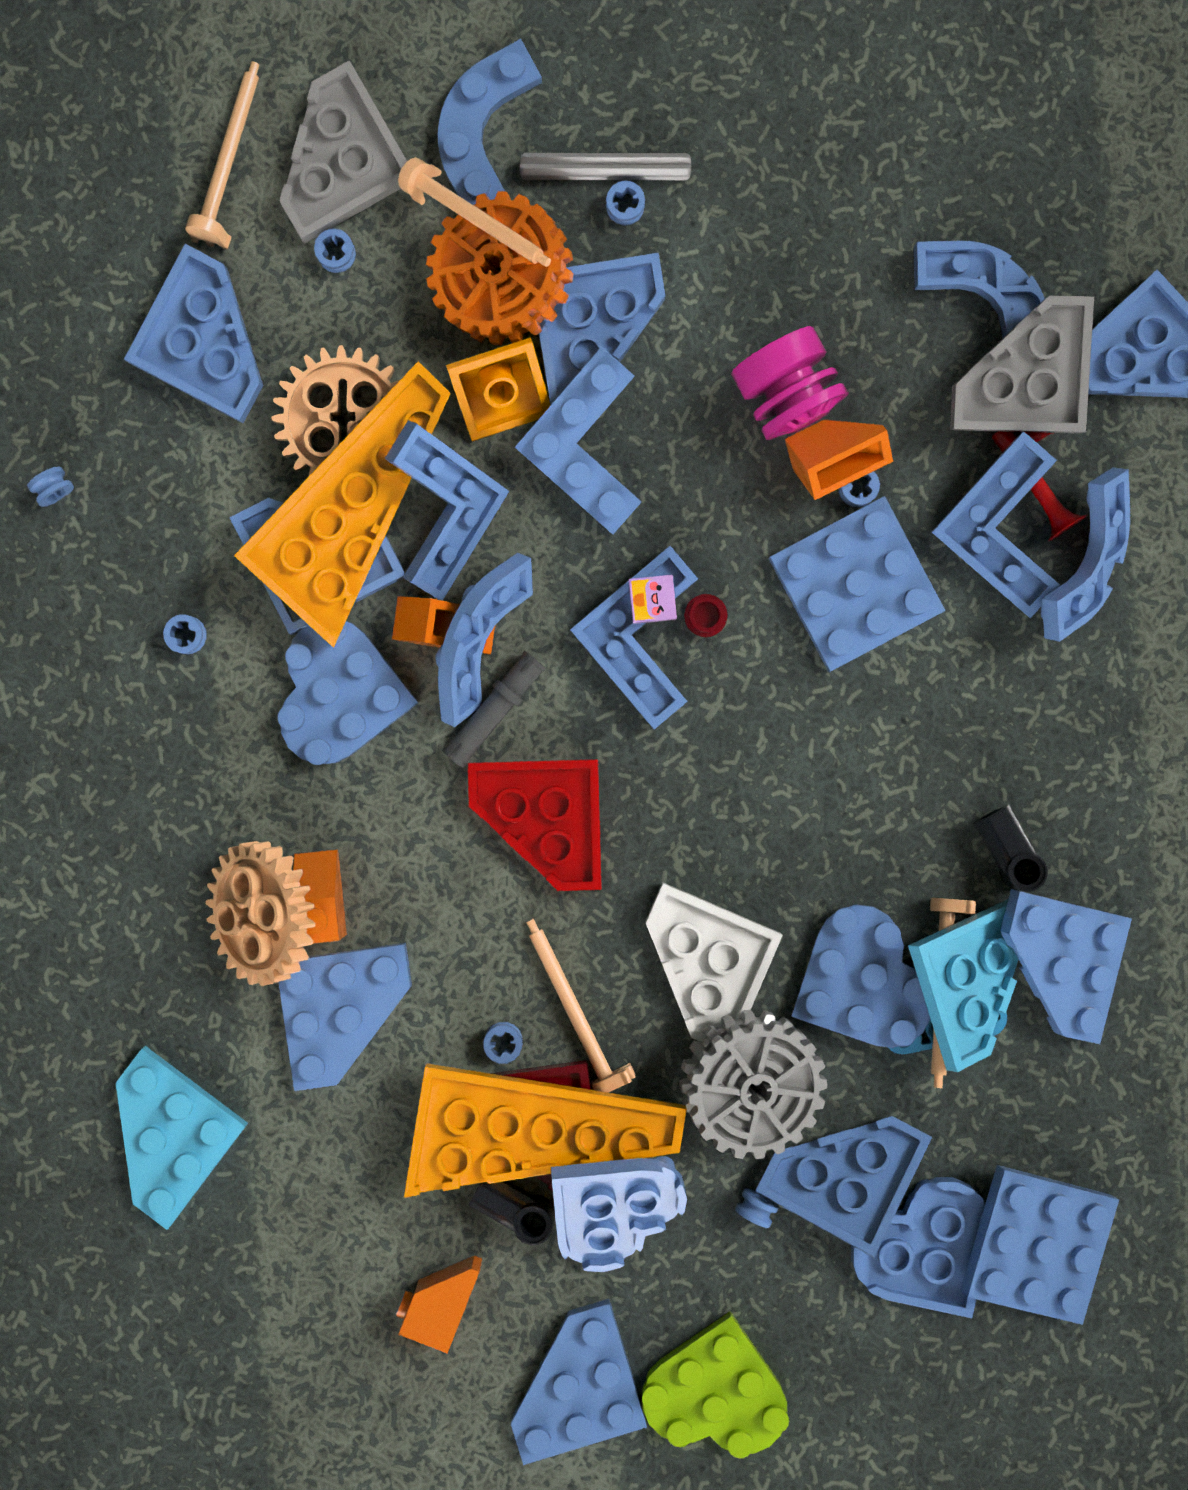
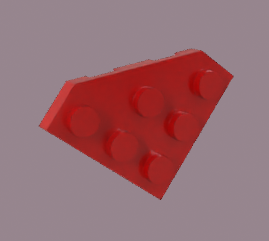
[468,759,602,891]

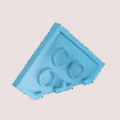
[908,899,1019,1072]
[116,1046,248,1230]

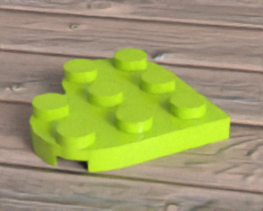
[642,1311,789,1458]

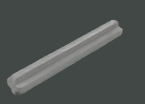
[520,153,691,180]

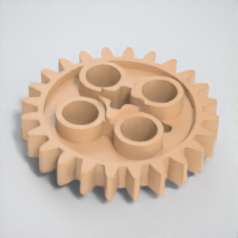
[271,345,400,477]
[205,841,316,986]

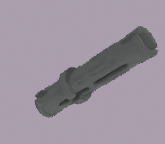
[442,651,546,768]

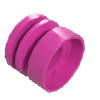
[731,326,849,440]

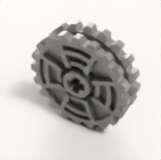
[679,1010,827,1159]

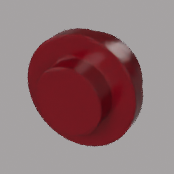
[684,594,728,637]

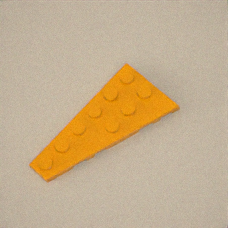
[234,362,451,648]
[404,1063,687,1198]

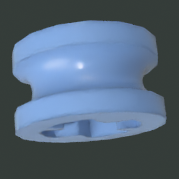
[606,180,645,226]
[314,228,356,273]
[27,466,74,507]
[838,471,880,507]
[163,615,207,654]
[483,1022,523,1064]
[735,1188,779,1228]

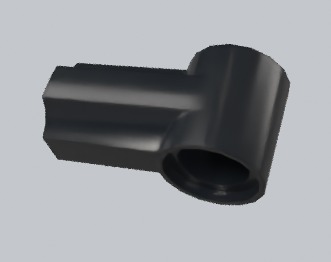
[974,805,1048,892]
[469,1181,555,1246]

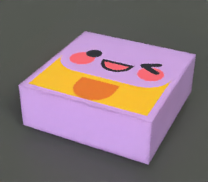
[629,575,677,624]

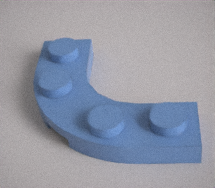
[438,39,542,205]
[914,241,1044,338]
[1041,467,1130,642]
[436,553,533,727]

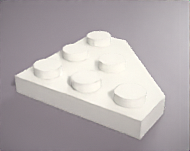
[645,882,783,1042]

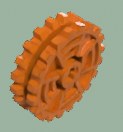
[426,191,573,346]

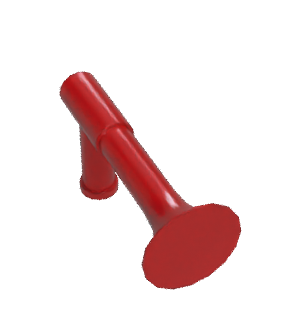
[992,431,1087,542]

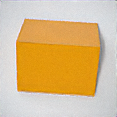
[446,337,551,441]

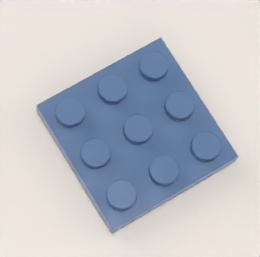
[768,496,945,672]
[960,1165,1119,1325]

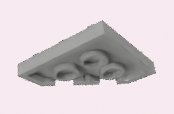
[279,60,407,244]
[950,296,1094,434]

